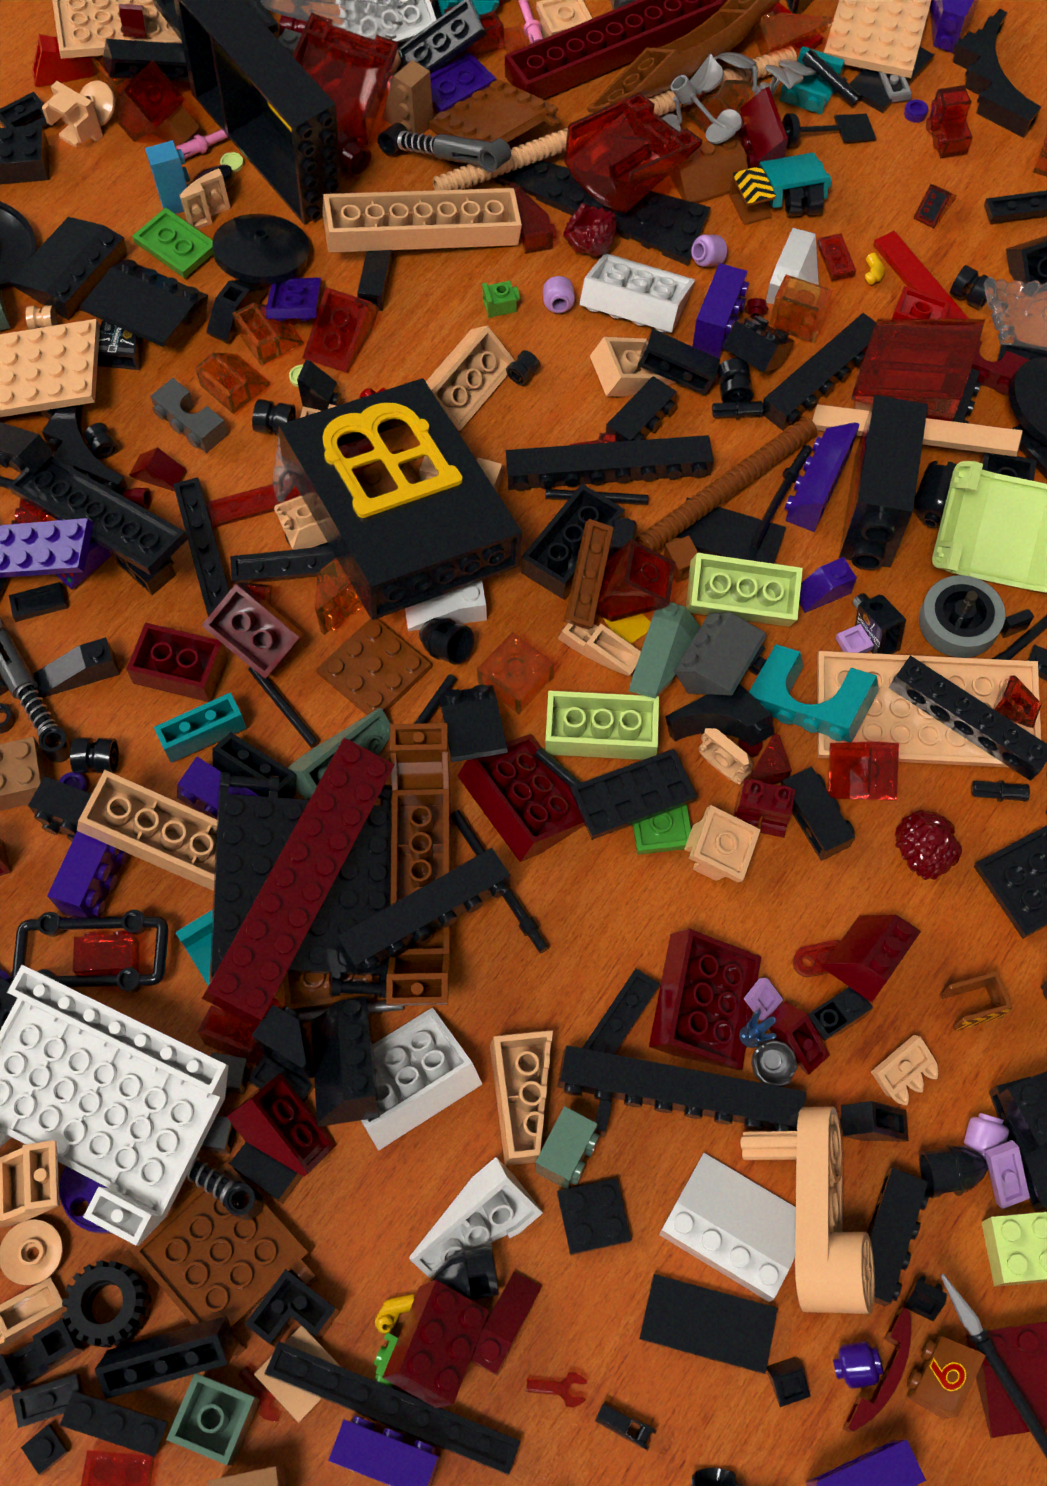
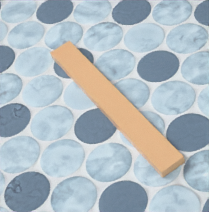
[812,404,1023,457]

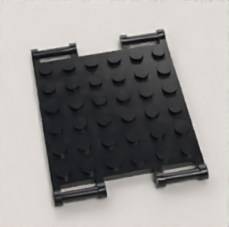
[209,772,392,998]

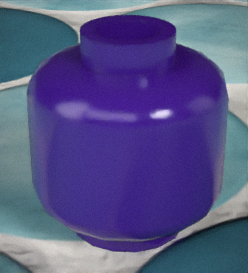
[833,1341,884,1389]

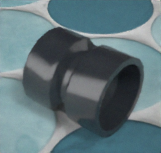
[785,183,824,217]
[950,265,997,309]
[717,358,754,403]
[252,399,296,436]
[70,737,119,774]

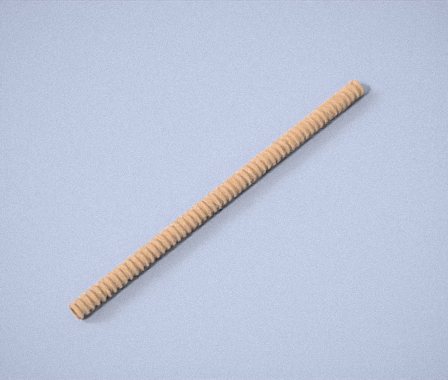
[433,45,797,190]

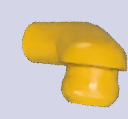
[865,253,885,285]
[375,1294,415,1334]

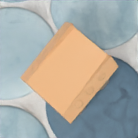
[274,496,327,550]
[698,728,754,785]

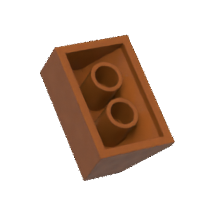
[668,134,748,204]

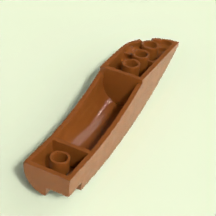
[587,0,780,113]

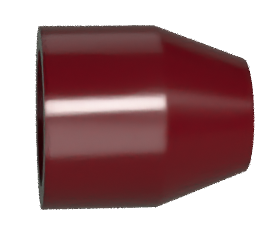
[123,487,152,509]

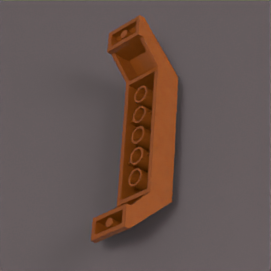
[386,723,451,1006]

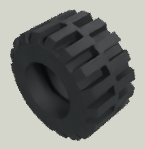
[62,1260,151,1348]

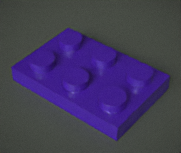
[430,52,496,113]
[266,278,322,321]

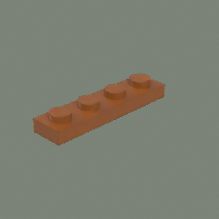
[564,519,614,629]

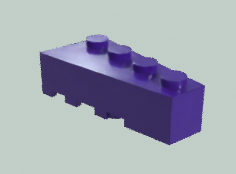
[177,757,259,820]

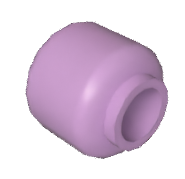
[691,234,727,267]
[543,276,575,313]
[964,1113,1009,1160]

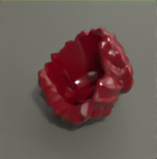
[563,203,617,256]
[895,810,962,880]

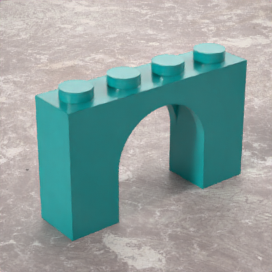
[749,644,879,743]

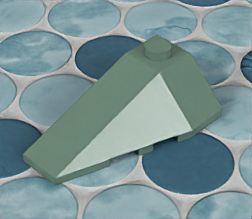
[628,599,701,699]
[287,708,390,800]

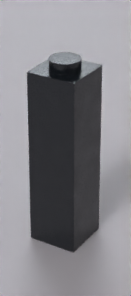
[357,250,395,311]

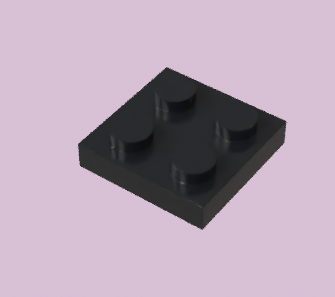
[557,1178,631,1256]

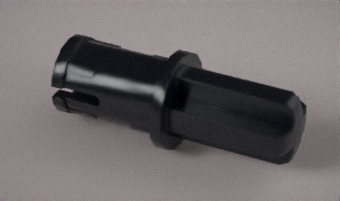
[712,400,763,420]
[971,780,1030,802]

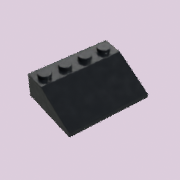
[9,217,127,320]
[80,259,208,347]

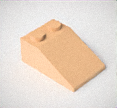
[590,337,676,397]

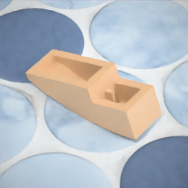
[558,623,641,676]
[0,1277,64,1350]

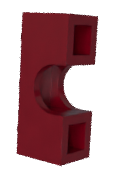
[943,332,1029,395]

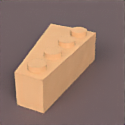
[490,1030,553,1166]

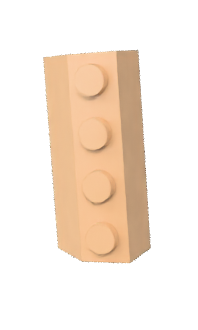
[426,325,515,432]

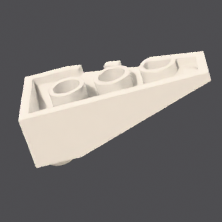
[766,228,820,315]
[409,1157,543,1278]

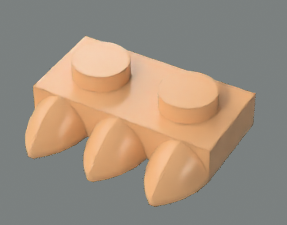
[871,1035,938,1105]

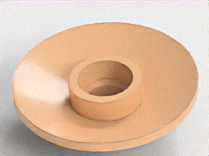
[79,80,115,127]
[0,1220,63,1285]

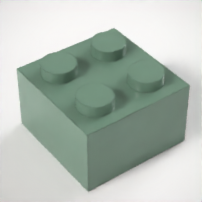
[535,1106,600,1189]
[166,1373,260,1465]

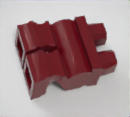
[733,779,796,838]

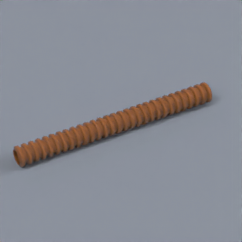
[636,417,817,556]

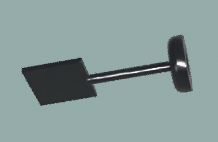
[782,113,876,148]

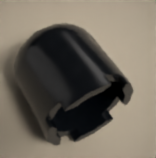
[913,461,957,528]

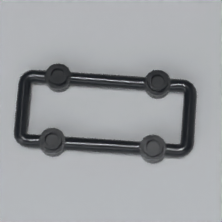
[12,910,169,993]

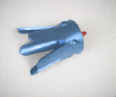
[739,1010,777,1048]

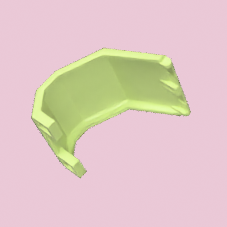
[932,461,1047,593]

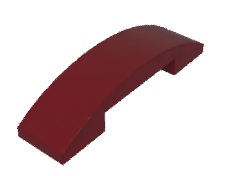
[842,1307,911,1432]

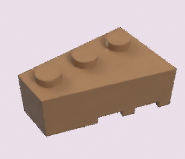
[382,60,433,135]

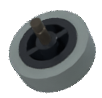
[919,575,1005,658]

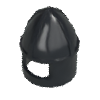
[418,617,474,665]
[919,1145,988,1198]
[430,1246,499,1301]

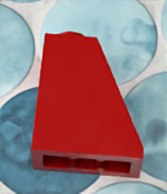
[32,34,100,87]

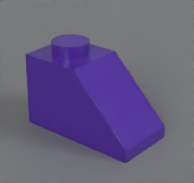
[799,557,857,613]

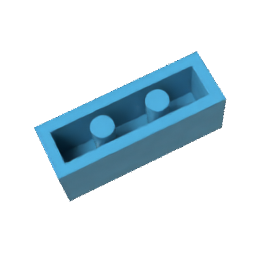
[145,140,190,214]

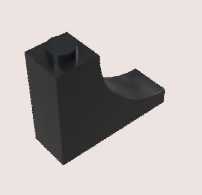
[665,683,775,747]

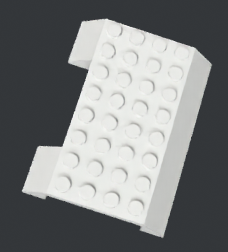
[0,965,229,1246]

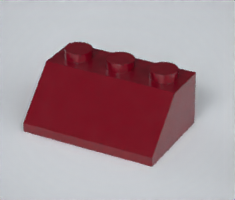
[736,87,788,169]
[822,914,921,1002]

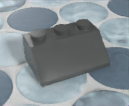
[674,613,767,695]

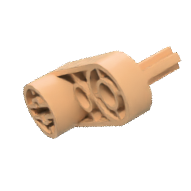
[741,1107,875,1314]

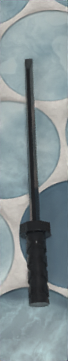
[751,445,812,551]

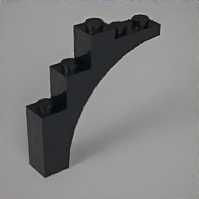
[952,9,1041,138]
[41,404,129,496]

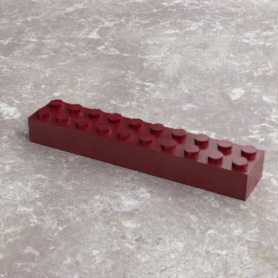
[505,0,723,99]
[201,737,395,1027]

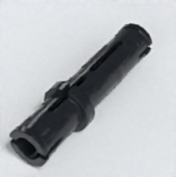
[801,49,861,107]

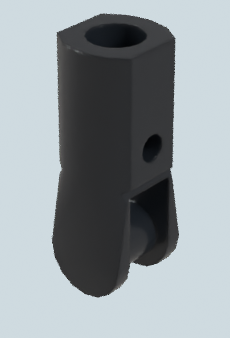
[595,1400,657,1451]

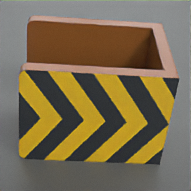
[729,166,776,225]
[941,971,1013,1031]

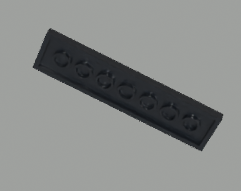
[8,456,189,575]

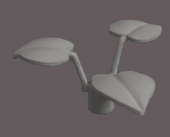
[715,52,816,96]
[641,54,742,148]

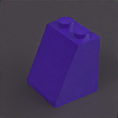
[930,0,978,53]

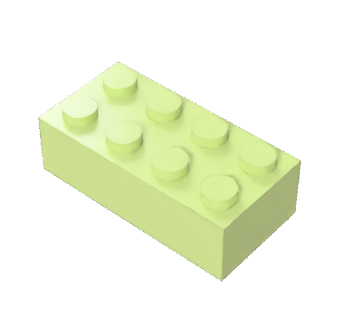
[686,553,803,627]
[545,691,659,760]
[982,1212,1047,1287]

